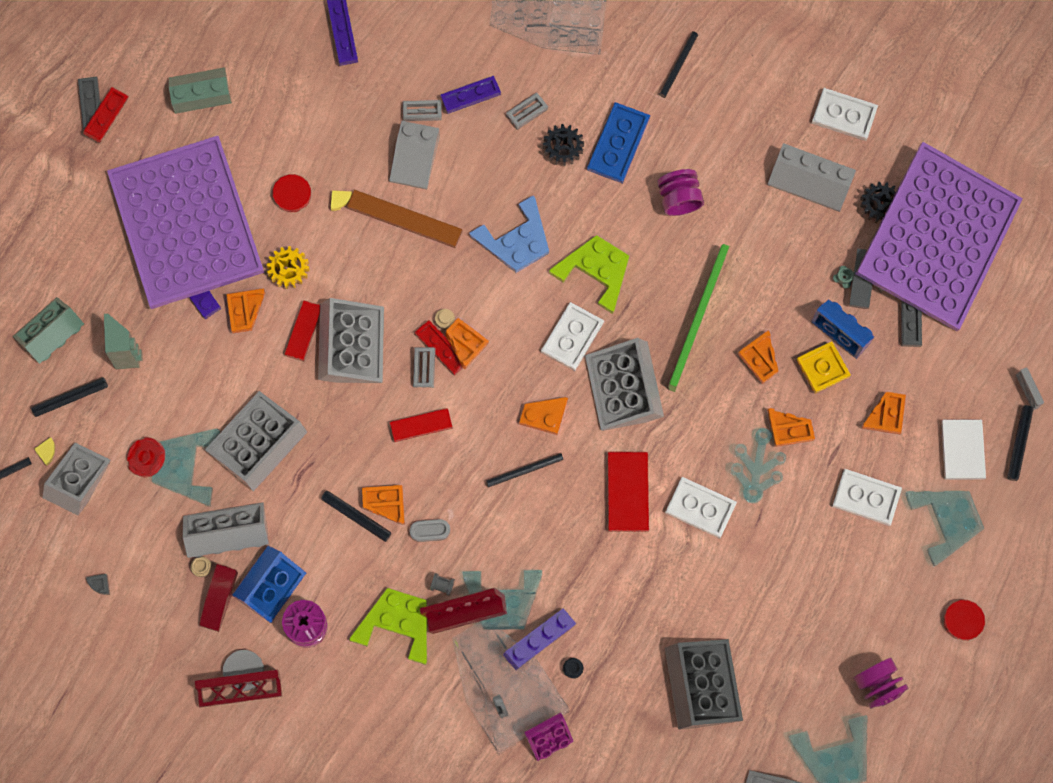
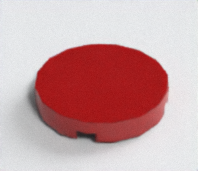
[273,174,311,212]
[127,437,165,478]
[944,600,985,641]

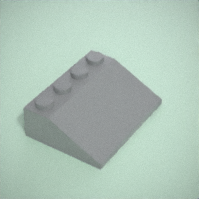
[318,298,384,383]
[585,338,664,431]
[205,391,307,491]

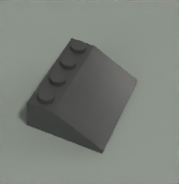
[665,639,743,730]

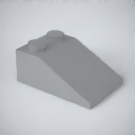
[389,121,440,190]
[43,443,111,516]

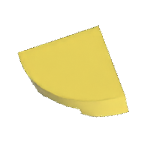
[331,191,352,211]
[35,437,55,466]

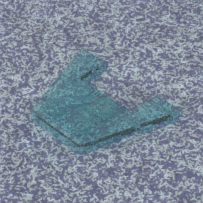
[152,429,220,507]
[905,491,984,567]
[463,570,542,630]
[789,715,868,783]

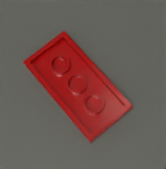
[608,452,649,532]

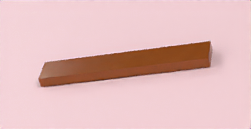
[347,189,463,248]

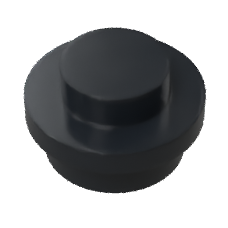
[563,658,584,679]

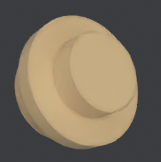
[435,309,455,329]
[191,556,211,577]

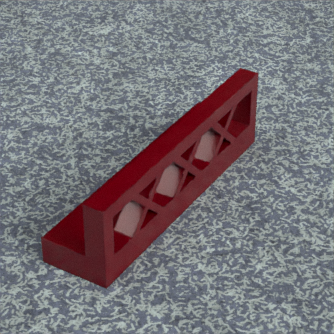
[420,588,507,634]
[195,669,282,708]

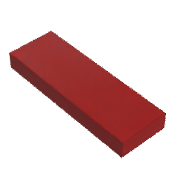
[83,87,129,143]
[285,300,320,362]
[414,320,463,376]
[390,408,453,442]

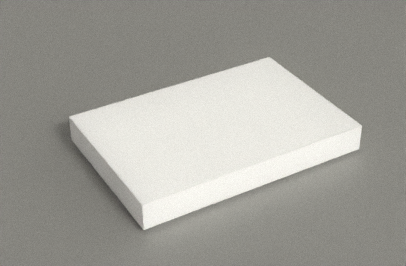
[811,88,878,141]
[541,302,604,371]
[941,420,986,480]
[832,469,902,526]
[665,477,737,539]

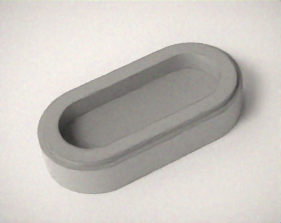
[410,519,450,542]

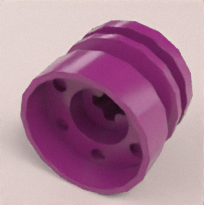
[657,169,704,216]
[282,600,328,648]
[853,657,909,709]

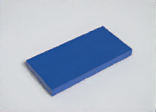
[587,102,651,184]

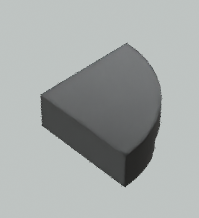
[86,574,110,595]
[493,694,509,719]

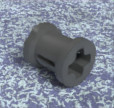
[430,573,455,596]

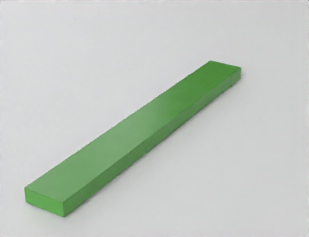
[668,244,729,392]

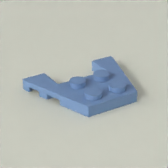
[469,195,549,273]

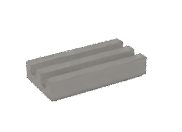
[506,93,548,130]
[403,100,442,121]
[413,348,435,388]
[1016,367,1044,410]

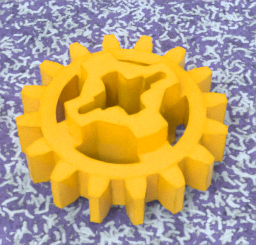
[266,246,310,289]

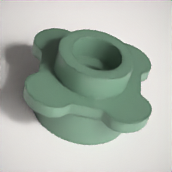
[833,266,854,288]

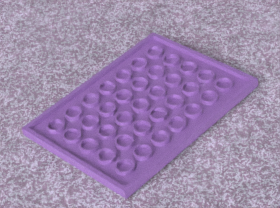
[107,136,264,309]
[855,142,1023,331]

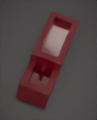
[199,564,238,632]

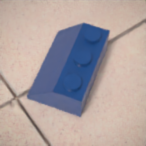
[811,299,875,359]
[232,545,306,623]

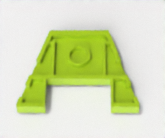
[549,235,629,314]
[350,588,427,665]

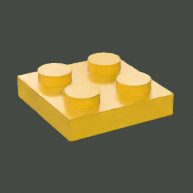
[797,341,851,394]

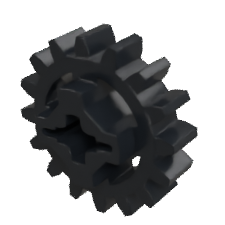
[543,124,584,166]
[860,181,896,223]

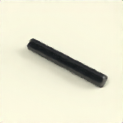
[31,377,108,417]
[1007,405,1034,481]
[321,490,391,542]

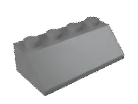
[767,143,856,212]
[183,502,269,558]

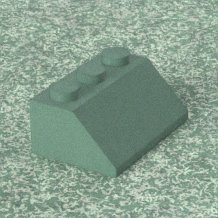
[169,67,232,114]
[12,297,84,364]
[104,314,143,370]

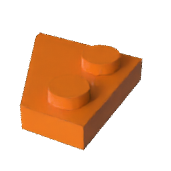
[227,288,265,334]
[445,318,489,369]
[738,330,779,384]
[862,392,906,435]
[519,397,568,435]
[767,408,815,447]
[362,485,405,525]

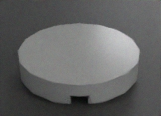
[223,650,264,692]

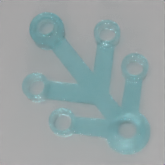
[731,428,786,503]

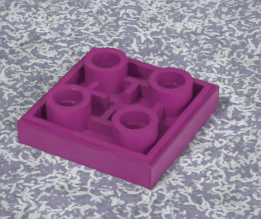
[524,712,574,761]

